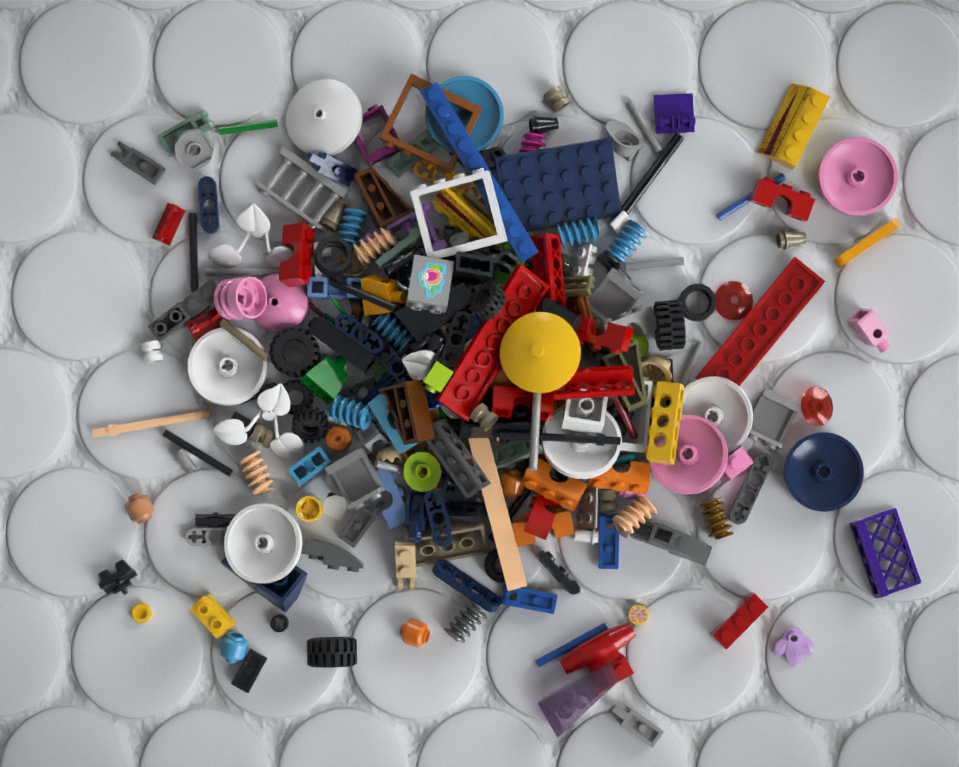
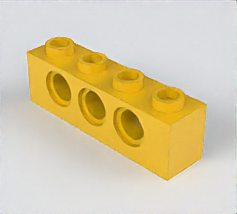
[645,381,685,465]

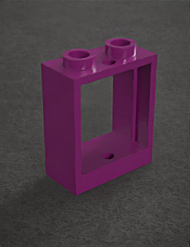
[355,105,400,167]

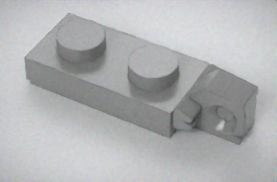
[611,704,664,748]

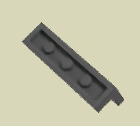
[426,418,491,499]

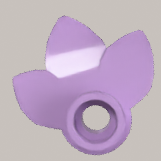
[774,627,814,666]

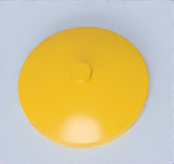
[500,312,581,393]

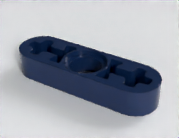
[198,176,220,234]
[335,313,386,354]
[424,490,453,547]

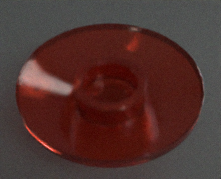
[715,281,753,320]
[801,387,833,426]

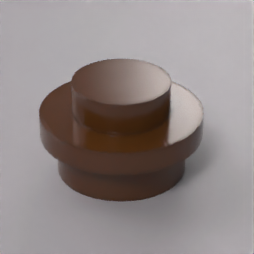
[351,299,364,318]

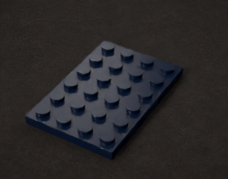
[494,137,621,232]

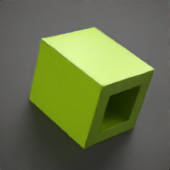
[423,361,453,394]

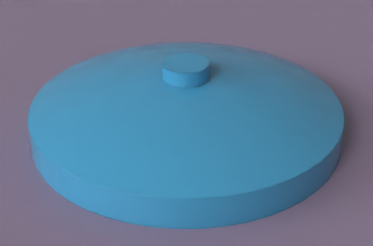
[425,76,504,153]

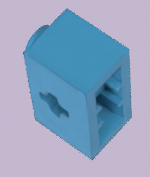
[288,446,333,486]

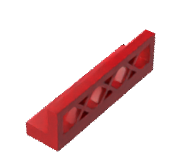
[530,233,566,312]
[553,365,635,400]

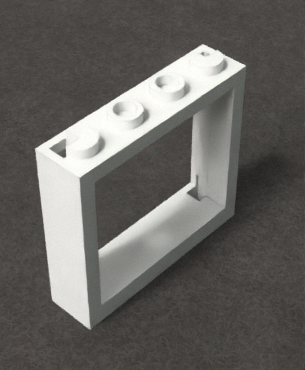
[410,168,508,259]

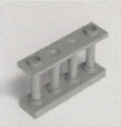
[256,146,348,232]

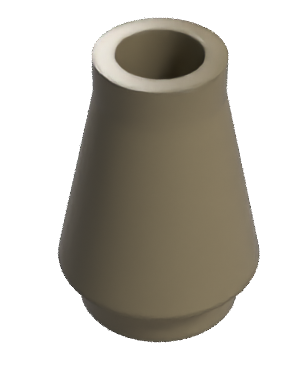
[321,201,346,231]
[776,230,807,250]

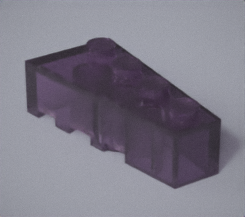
[538,661,620,738]

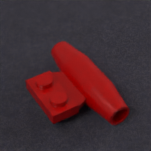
[559,622,636,693]

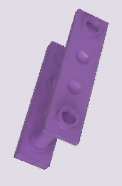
[359,204,451,279]

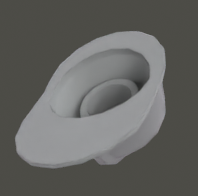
[605,120,645,161]

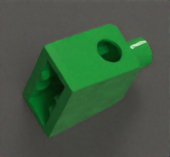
[300,356,348,405]

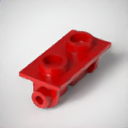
[152,203,186,246]
[185,308,229,340]

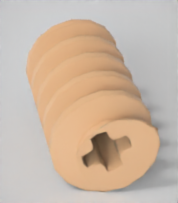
[353,227,397,266]
[239,451,276,495]
[612,496,657,538]

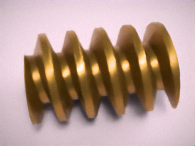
[699,496,734,540]

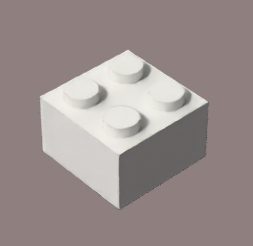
[561,388,608,435]

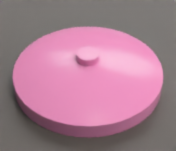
[818,137,898,216]
[649,415,728,495]

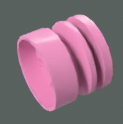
[214,277,267,320]

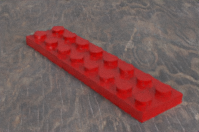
[695,257,826,386]
[435,264,550,421]

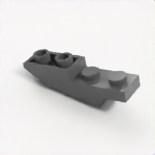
[148,279,217,342]
[630,520,712,566]
[300,538,364,572]

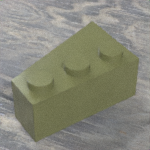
[602,340,647,413]

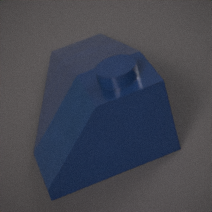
[221,556,308,613]

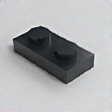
[231,648,268,693]

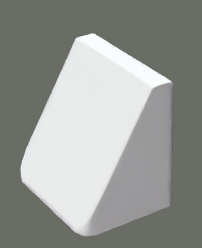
[610,211,630,236]

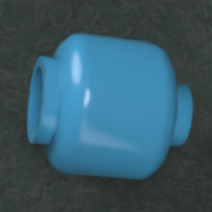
[220,632,247,663]

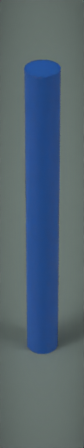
[716,173,786,221]
[535,622,608,667]

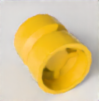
[296,496,323,522]

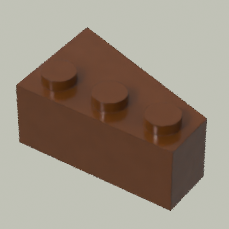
[352,167,415,231]
[378,379,435,445]

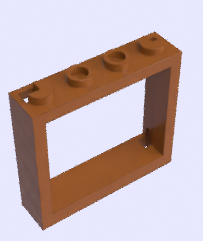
[380,74,482,175]

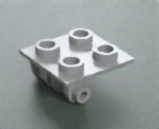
[576,488,598,528]

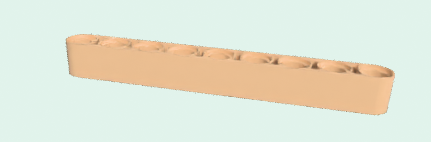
[468,438,527,591]

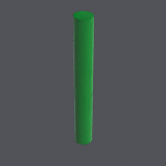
[219,119,278,135]

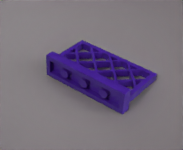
[849,508,922,598]

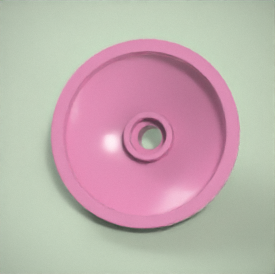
[255,273,308,332]

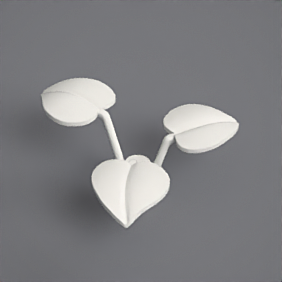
[208,203,294,268]
[402,339,472,419]
[213,383,304,459]

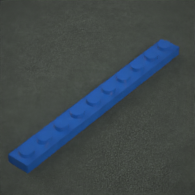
[420,82,539,263]

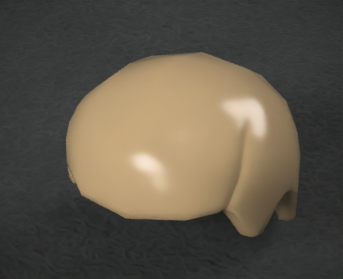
[337,250,368,278]
[375,446,406,466]

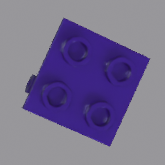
[654,93,695,134]

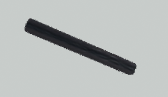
[621,133,684,215]

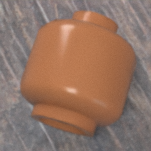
[124,493,154,524]

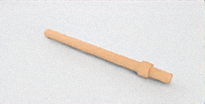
[92,409,211,437]

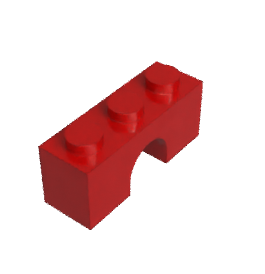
[749,176,816,222]
[278,222,314,287]
[576,314,633,354]
[491,385,554,421]
[523,477,563,540]
[710,592,768,650]

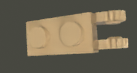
[395,542,416,590]

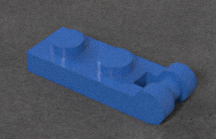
[598,513,619,569]
[500,584,558,614]

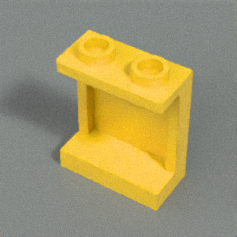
[190,593,237,639]

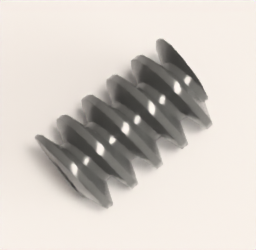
[443,600,487,643]

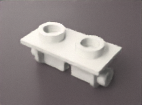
[572,244,598,284]

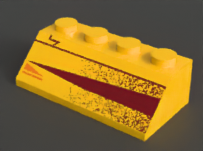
[758,83,830,170]
[432,187,501,246]

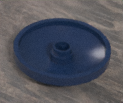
[783,432,864,512]

